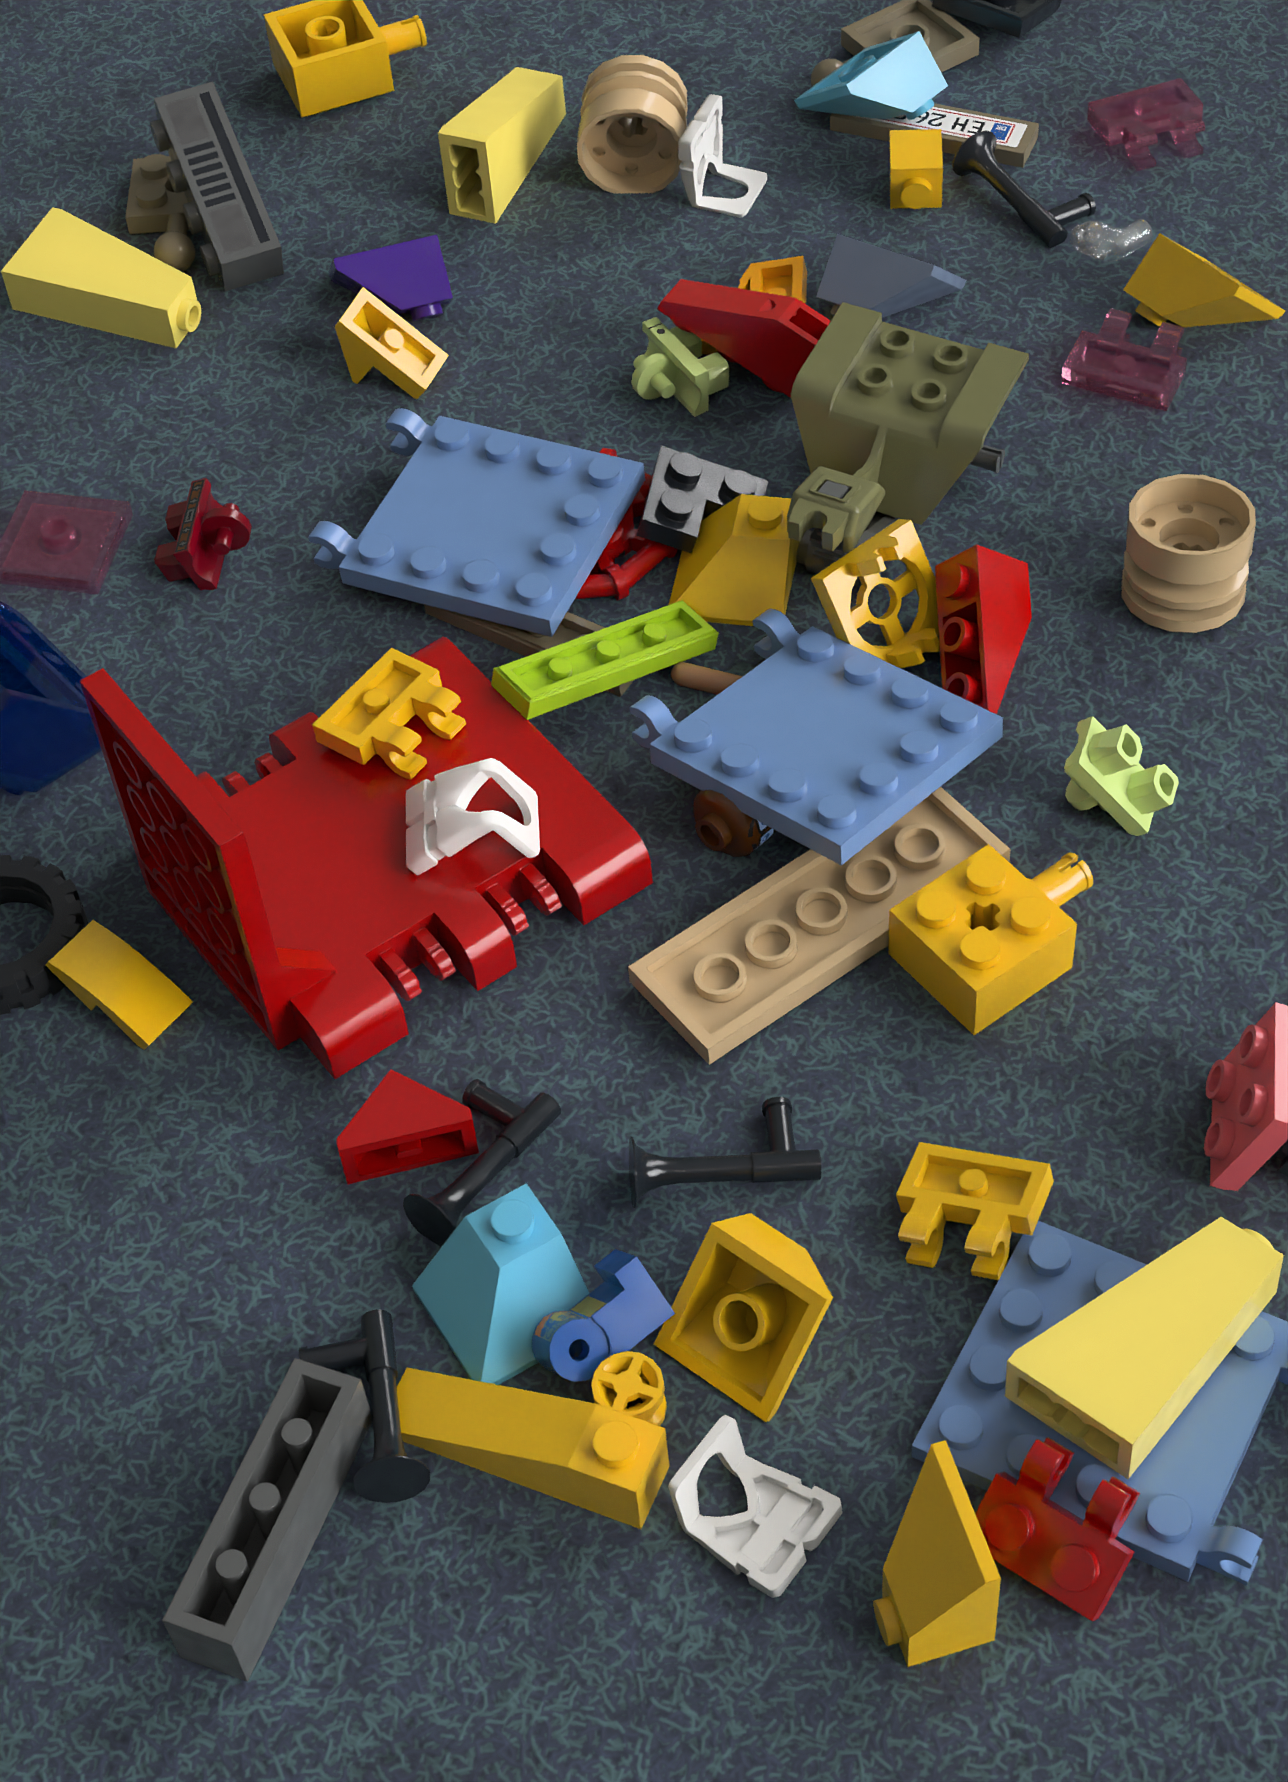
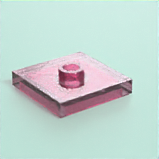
[0,490,133,595]

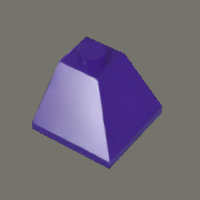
[329,235,453,321]

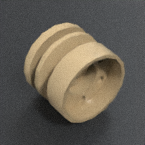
[577,55,688,194]
[1122,474,1256,633]

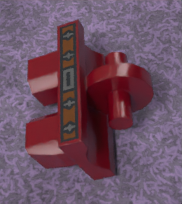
[154,478,252,590]

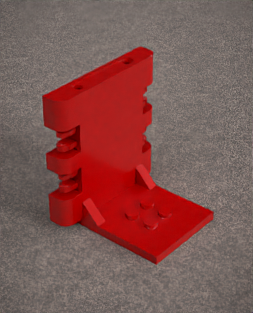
[80,637,653,1079]

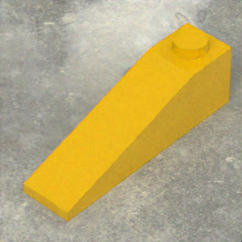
[397,1367,670,1529]

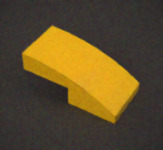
[46,920,193,1050]

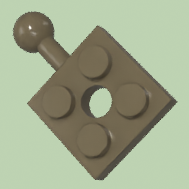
[810,0,979,87]
[125,154,195,272]

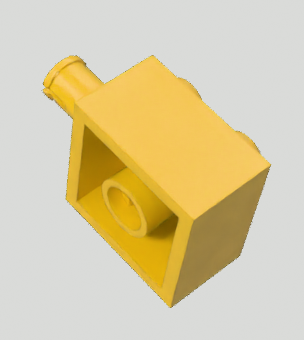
[263,0,427,118]
[888,844,1093,1035]

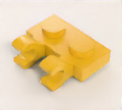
[312,648,466,779]
[896,1142,1054,1280]

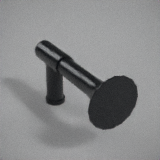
[952,130,1096,248]
[403,1079,561,1247]
[629,1097,821,1208]
[299,1309,430,1503]

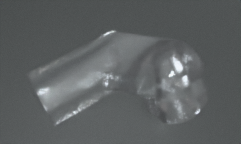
[1070,219,1153,262]

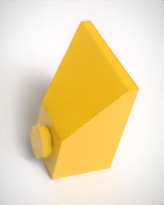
[1123,233,1285,327]
[669,494,800,626]
[654,1213,833,1422]
[873,1440,1001,1667]

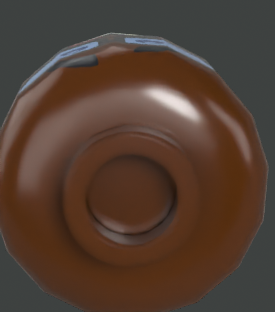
[693,790,777,857]

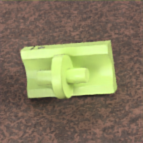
[631,317,729,417]
[1064,716,1178,836]

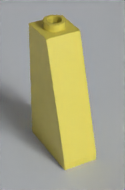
[438,67,566,224]
[1,207,201,348]
[1005,1217,1284,1479]

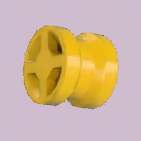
[591,1351,667,1426]

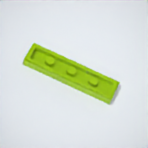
[491,600,719,720]

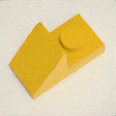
[334,287,449,399]

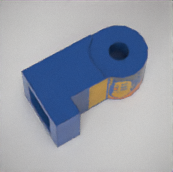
[532,1249,675,1382]

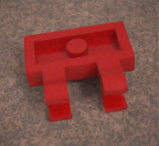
[975,1437,1140,1621]

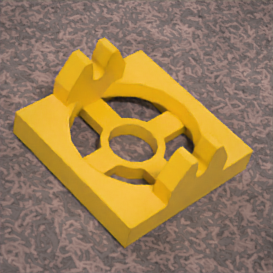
[811,519,940,668]

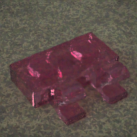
[1087,78,1205,171]
[1062,308,1187,411]

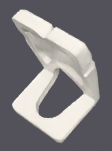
[678,94,767,218]
[406,758,540,875]
[668,1415,843,1598]

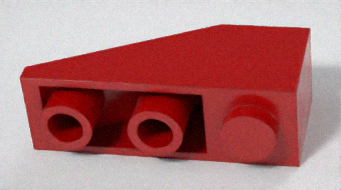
[657,279,830,398]
[935,544,1032,714]

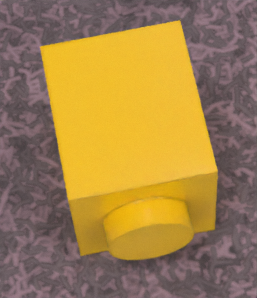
[889,129,943,209]

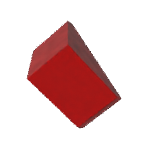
[336,1069,479,1185]

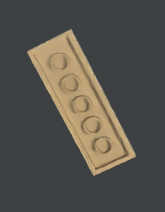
[628,787,1010,1065]

